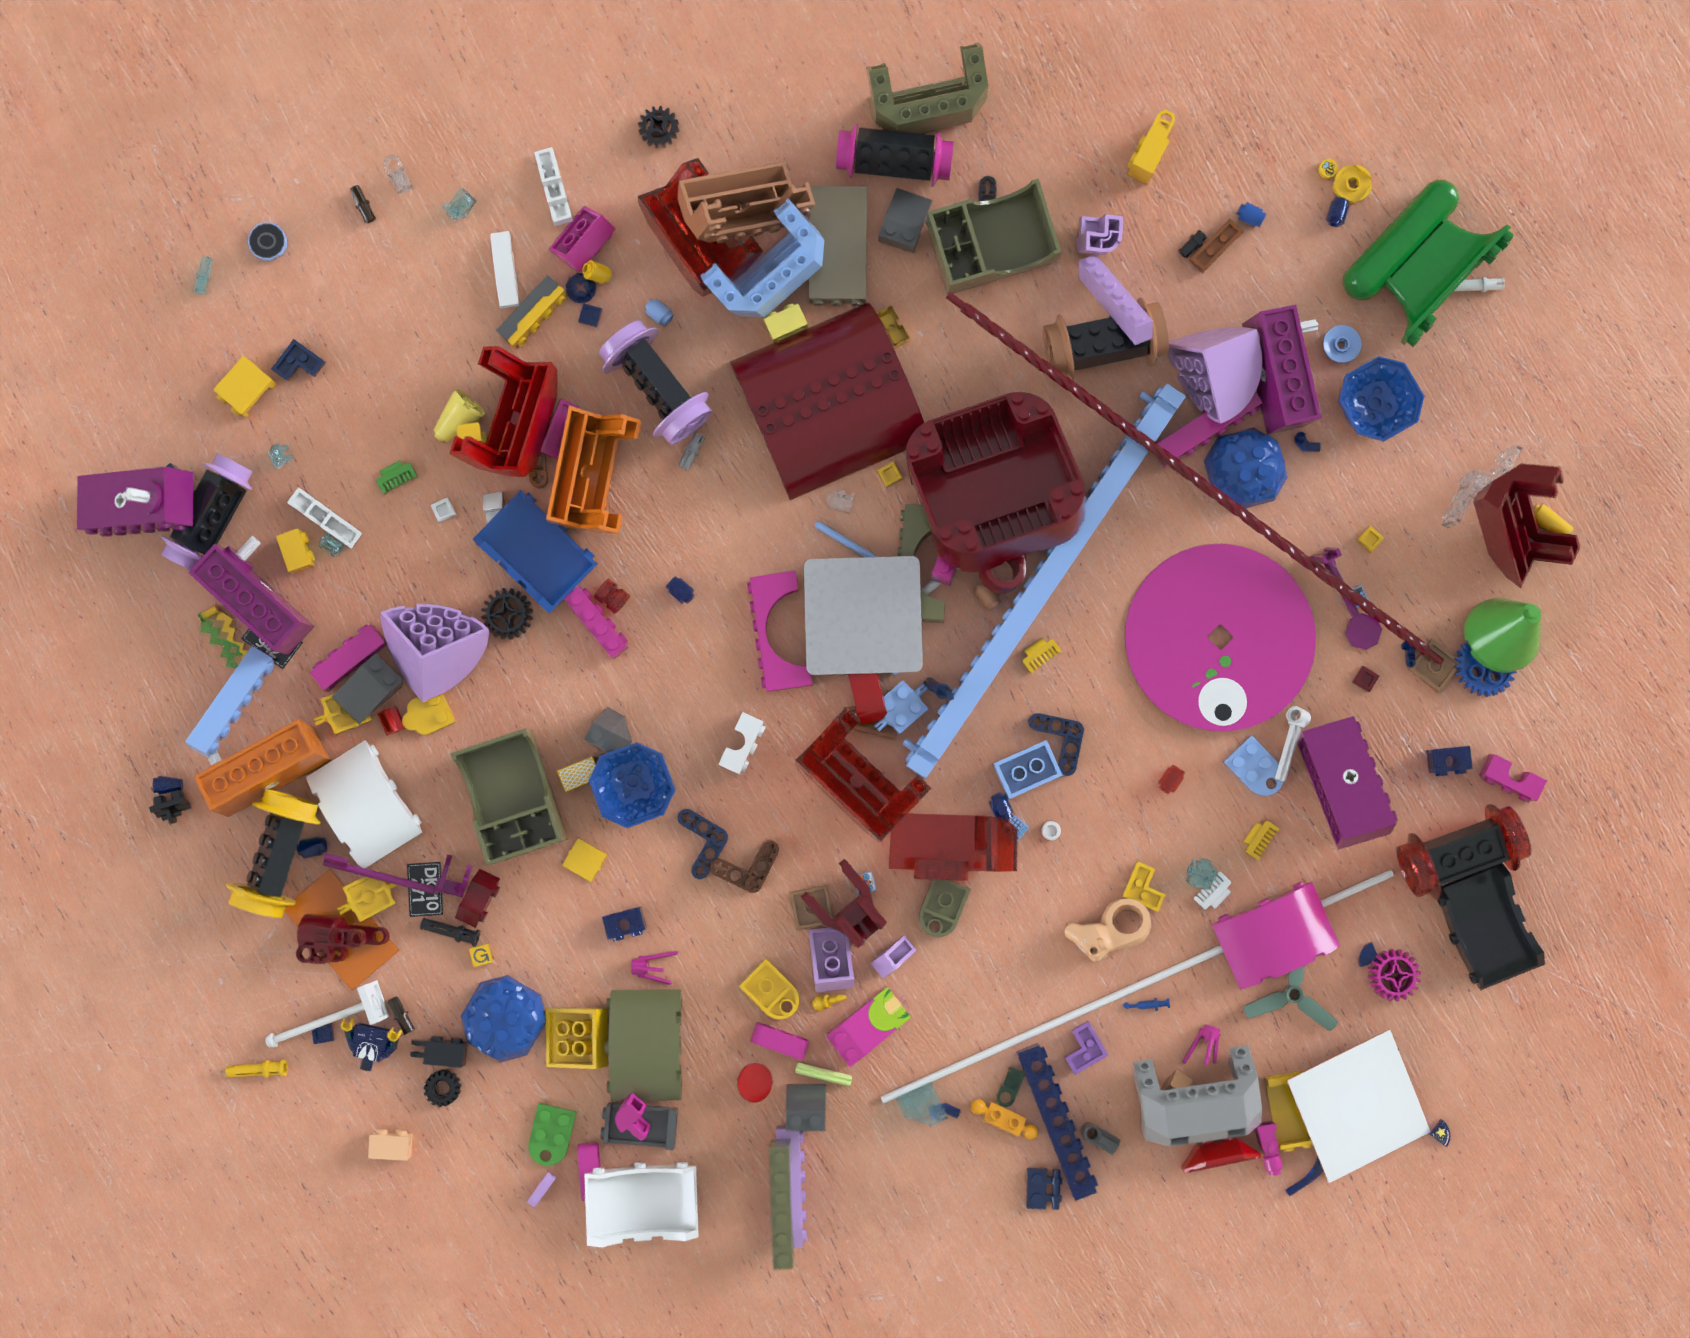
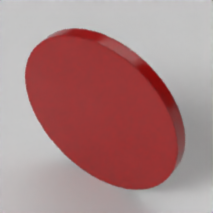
[737,1063,773,1103]

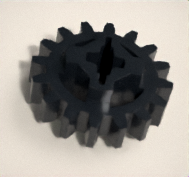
[638,106,679,148]

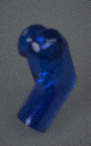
[1294,432,1320,452]
[1401,641,1416,667]

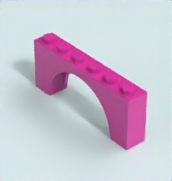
[747,571,813,692]

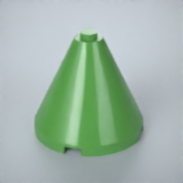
[1464,598,1541,673]

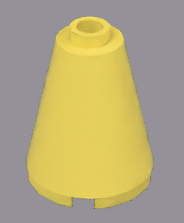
[433,389,485,442]

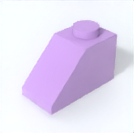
[871,935,916,978]

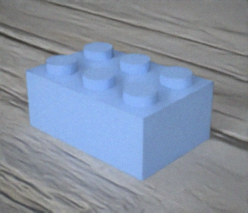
[992,740,1063,799]

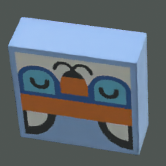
[856,871,877,895]

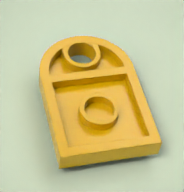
[739,958,799,1019]

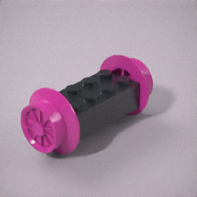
[836,124,954,187]

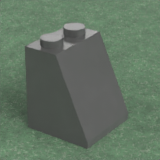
[786,1084,826,1131]

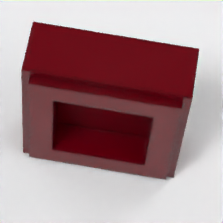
[1352,666,1379,692]

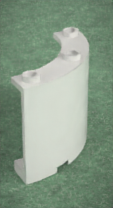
[306,740,422,868]
[585,1162,699,1247]

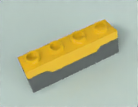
[496,275,567,350]

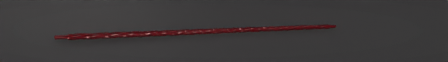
[946,292,1444,665]

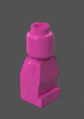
[1255,1121,1282,1176]

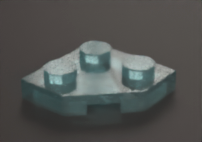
[897,1082,948,1127]

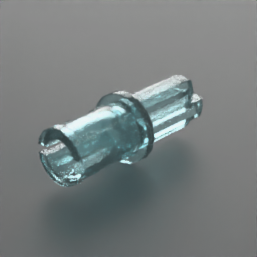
[192,256,213,295]

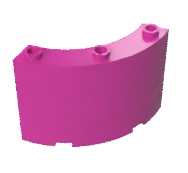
[1212,881,1340,990]

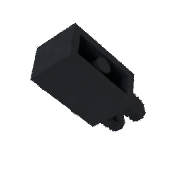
[410,1036,468,1068]

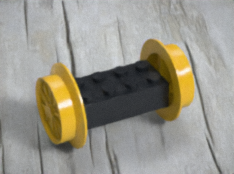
[225,789,322,918]

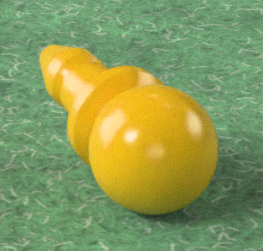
[812,994,847,1011]

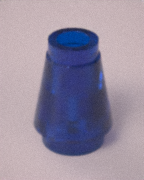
[153,776,183,795]

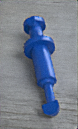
[1123,998,1170,1011]

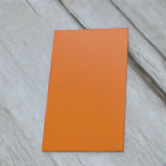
[285,869,399,991]

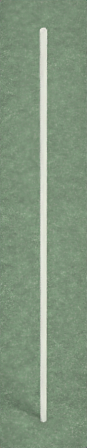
[880,869,1394,1104]

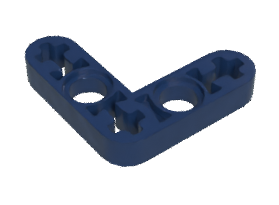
[1028,713,1084,776]
[678,809,728,879]

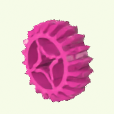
[1368,949,1422,1002]

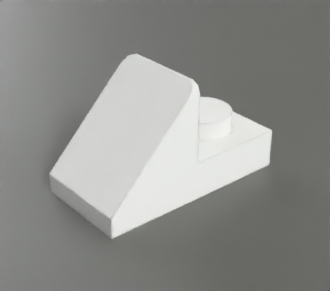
[483,492,505,524]

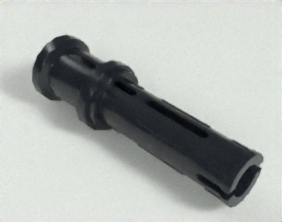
[420,918,481,947]

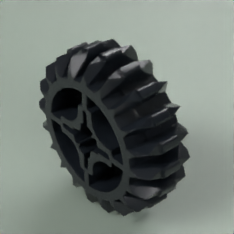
[481,588,533,640]

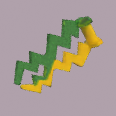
[198,604,248,668]

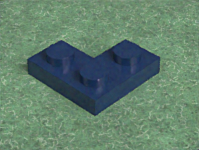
[271,339,326,381]

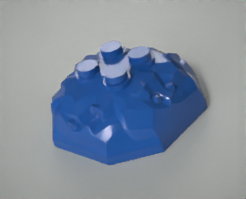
[1338,356,1425,442]
[1204,428,1288,509]
[589,742,676,828]
[461,975,546,1062]

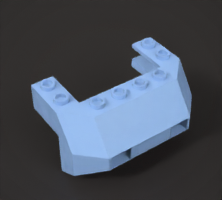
[700,198,825,317]

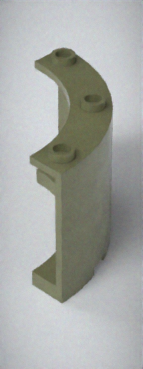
[605,989,682,1101]

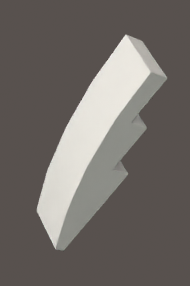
[534,147,573,226]
[490,231,519,309]
[287,487,363,548]

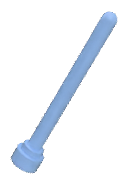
[815,521,878,557]

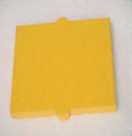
[562,838,607,882]

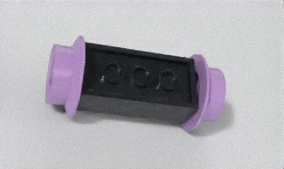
[161,453,252,570]

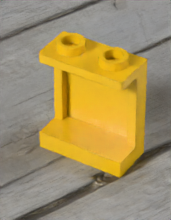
[213,356,277,417]

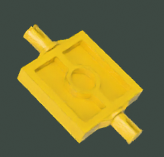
[313,693,372,735]
[337,870,398,922]

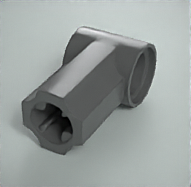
[1081,1122,1121,1155]

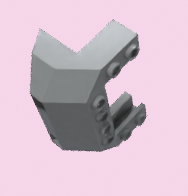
[1133,1045,1262,1147]

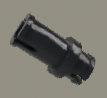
[1178,230,1207,259]

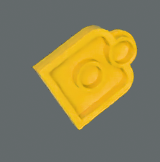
[402,693,456,735]

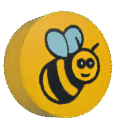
[1318,159,1338,179]

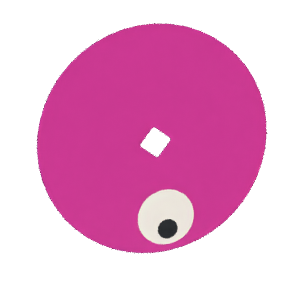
[1125,544,1316,731]

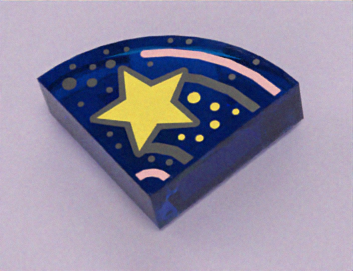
[1429,1119,1450,1147]

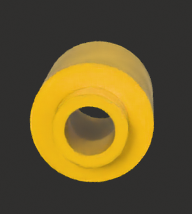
[582,260,612,284]

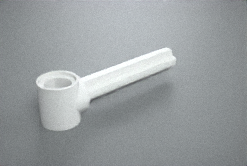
[1275,706,1311,782]

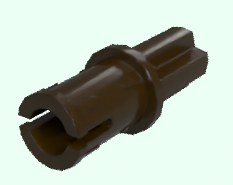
[350,185,376,224]
[388,996,415,1035]

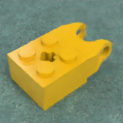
[1127,109,1175,185]

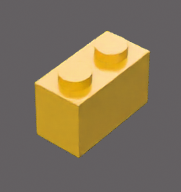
[276,528,315,574]

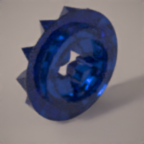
[566,273,596,303]

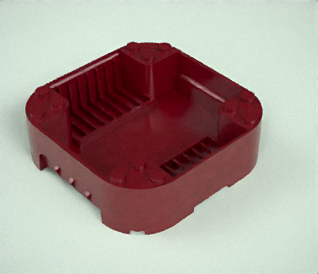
[906,392,1085,573]

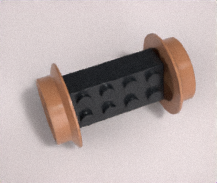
[1043,298,1169,381]

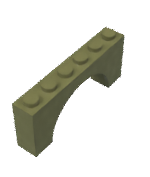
[898,504,945,623]
[769,1139,795,1270]

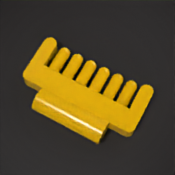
[1022,638,1061,673]
[1243,820,1279,860]

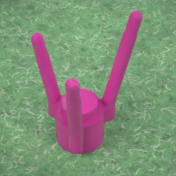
[631,951,678,985]
[1182,1024,1221,1066]

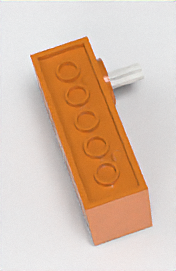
[193,719,331,817]

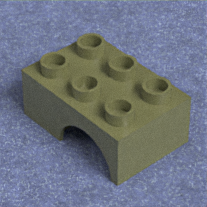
[926,179,1061,295]
[450,728,568,866]

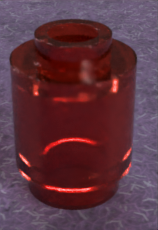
[1158,764,1185,794]

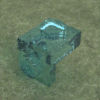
[443,188,476,219]

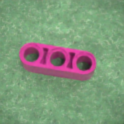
[750,1022,809,1060]
[578,1143,601,1201]

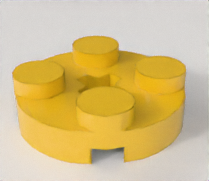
[1332,165,1372,205]

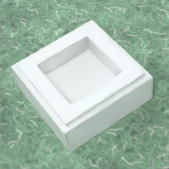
[431,497,457,523]

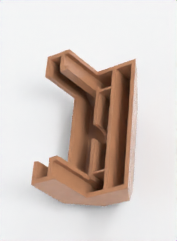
[678,161,815,243]

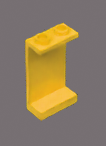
[1264,1070,1314,1152]

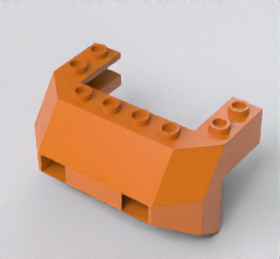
[546,406,641,534]

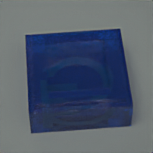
[578,303,602,328]
[312,1023,334,1044]

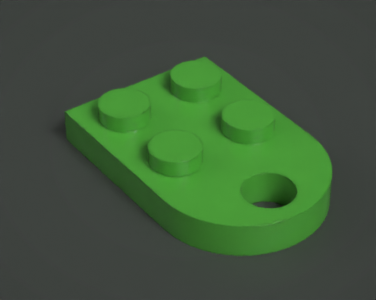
[528,1102,577,1166]

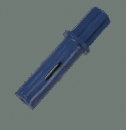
[923,677,955,700]

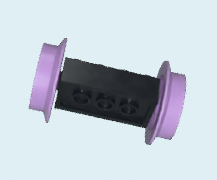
[599,320,712,445]

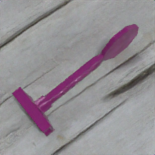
[1310,547,1382,650]

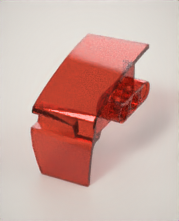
[889,813,1018,881]

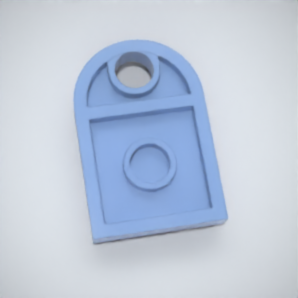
[1223,735,1283,796]

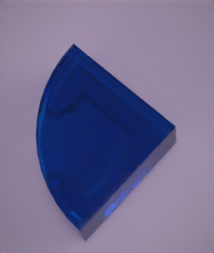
[1358,942,1379,967]

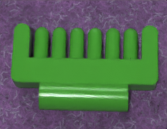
[376,460,417,494]

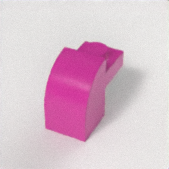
[615,1093,651,1141]

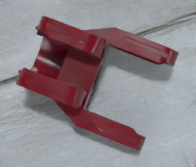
[800,859,887,949]
[296,914,390,964]

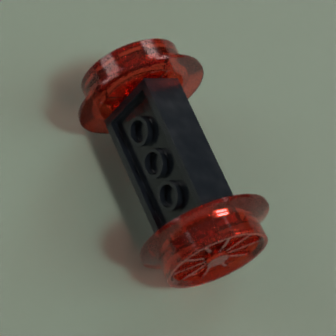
[1396,804,1531,900]

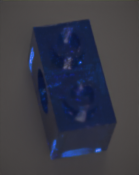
[1426,746,1473,776]
[602,906,647,942]

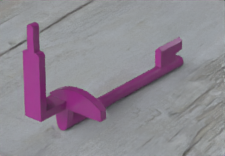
[322,853,472,898]

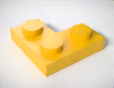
[1122,861,1166,912]

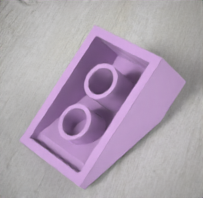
[809,927,854,992]

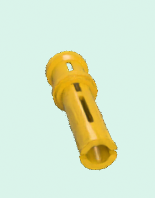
[226,1059,288,1078]

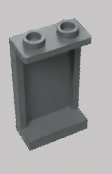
[601,1102,678,1150]

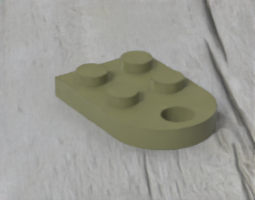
[919,874,971,937]

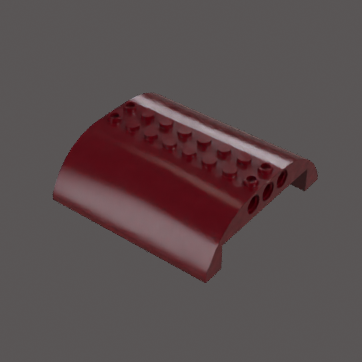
[730,302,924,500]

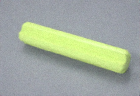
[795,1063,852,1086]

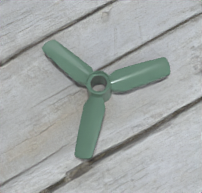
[1243,966,1338,1031]

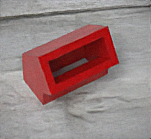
[378,706,406,736]

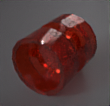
[594,578,630,614]

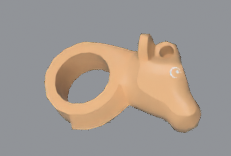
[1064,898,1151,963]

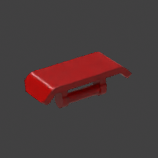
[848,673,887,724]

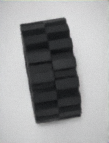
[424,1069,461,1107]

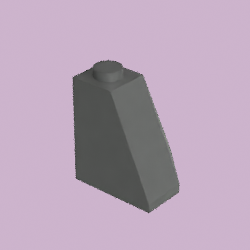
[584,707,632,752]

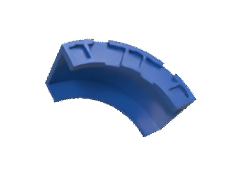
[473,490,597,614]

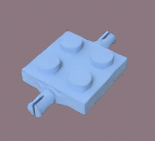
[874,680,928,734]

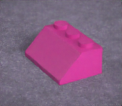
[548,206,615,272]

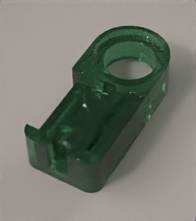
[996,1066,1025,1107]

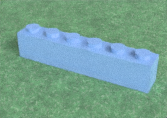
[185,646,274,758]

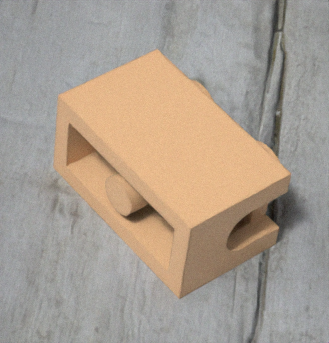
[368,1129,413,1161]

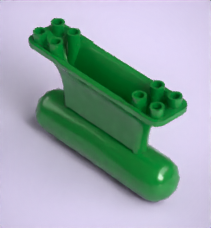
[1343,180,1515,347]

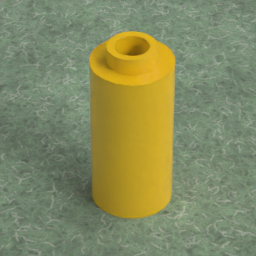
[1533,503,1573,534]

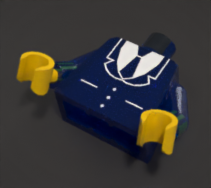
[341,1018,402,1071]

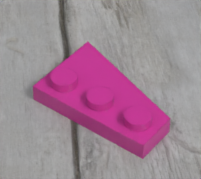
[540,399,579,460]

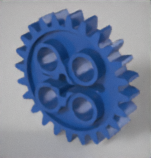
[1454,640,1517,697]

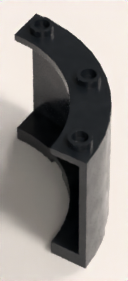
[1436,863,1545,990]

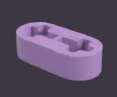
[527,1172,556,1208]

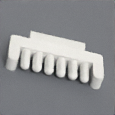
[1193,872,1231,909]

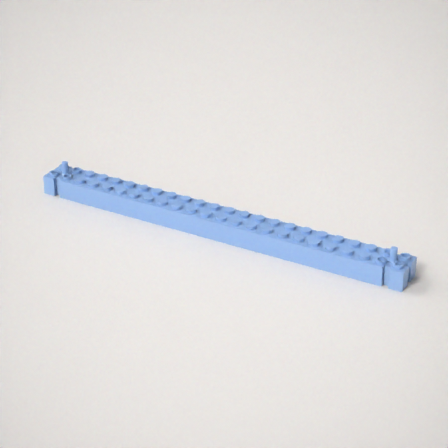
[902,384,1186,779]

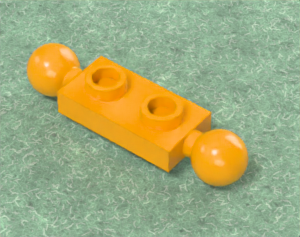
[970,1099,1039,1140]

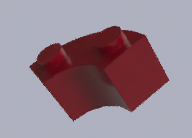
[455,869,500,928]

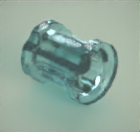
[318,533,344,557]

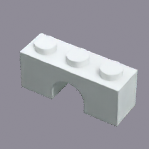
[718,712,766,774]

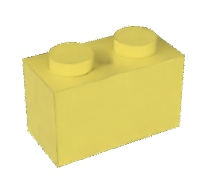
[764,303,808,343]

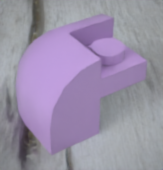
[1076,214,1123,255]

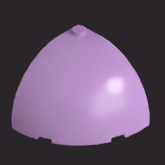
[1168,327,1262,423]
[380,604,489,702]

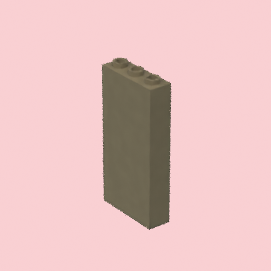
[809,186,867,306]

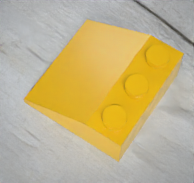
[546,1007,608,1069]

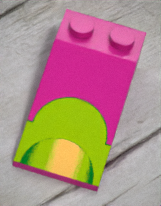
[826,986,911,1067]

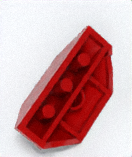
[1181,1137,1262,1174]

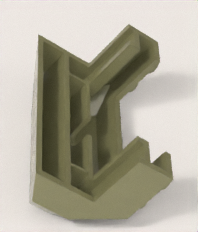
[866,42,988,134]

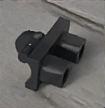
[149,790,191,824]

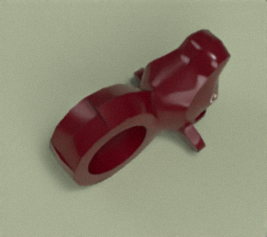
[979,555,1027,594]

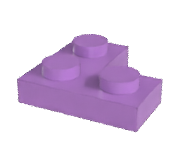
[1065,1021,1108,1075]

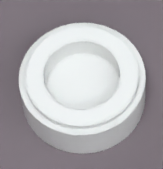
[1041,821,1061,840]

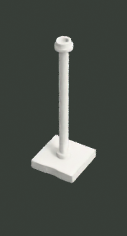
[265,980,390,1048]

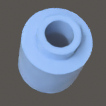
[645,299,674,327]

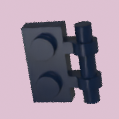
[1026,1168,1062,1210]

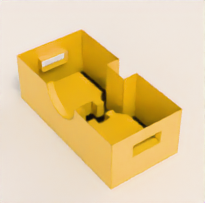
[877,305,910,349]

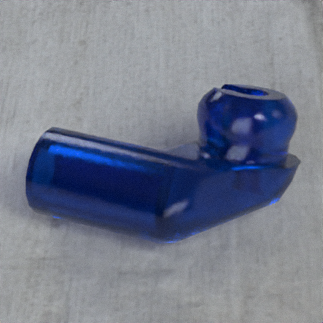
[931,1103,961,1121]

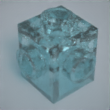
[1186,858,1217,890]

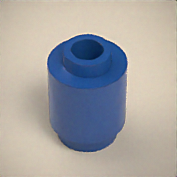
[1237,202,1267,227]

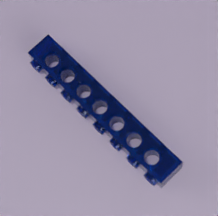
[1016,1043,1098,1201]

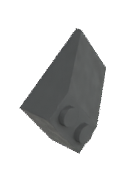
[878,188,932,254]
[332,654,403,725]

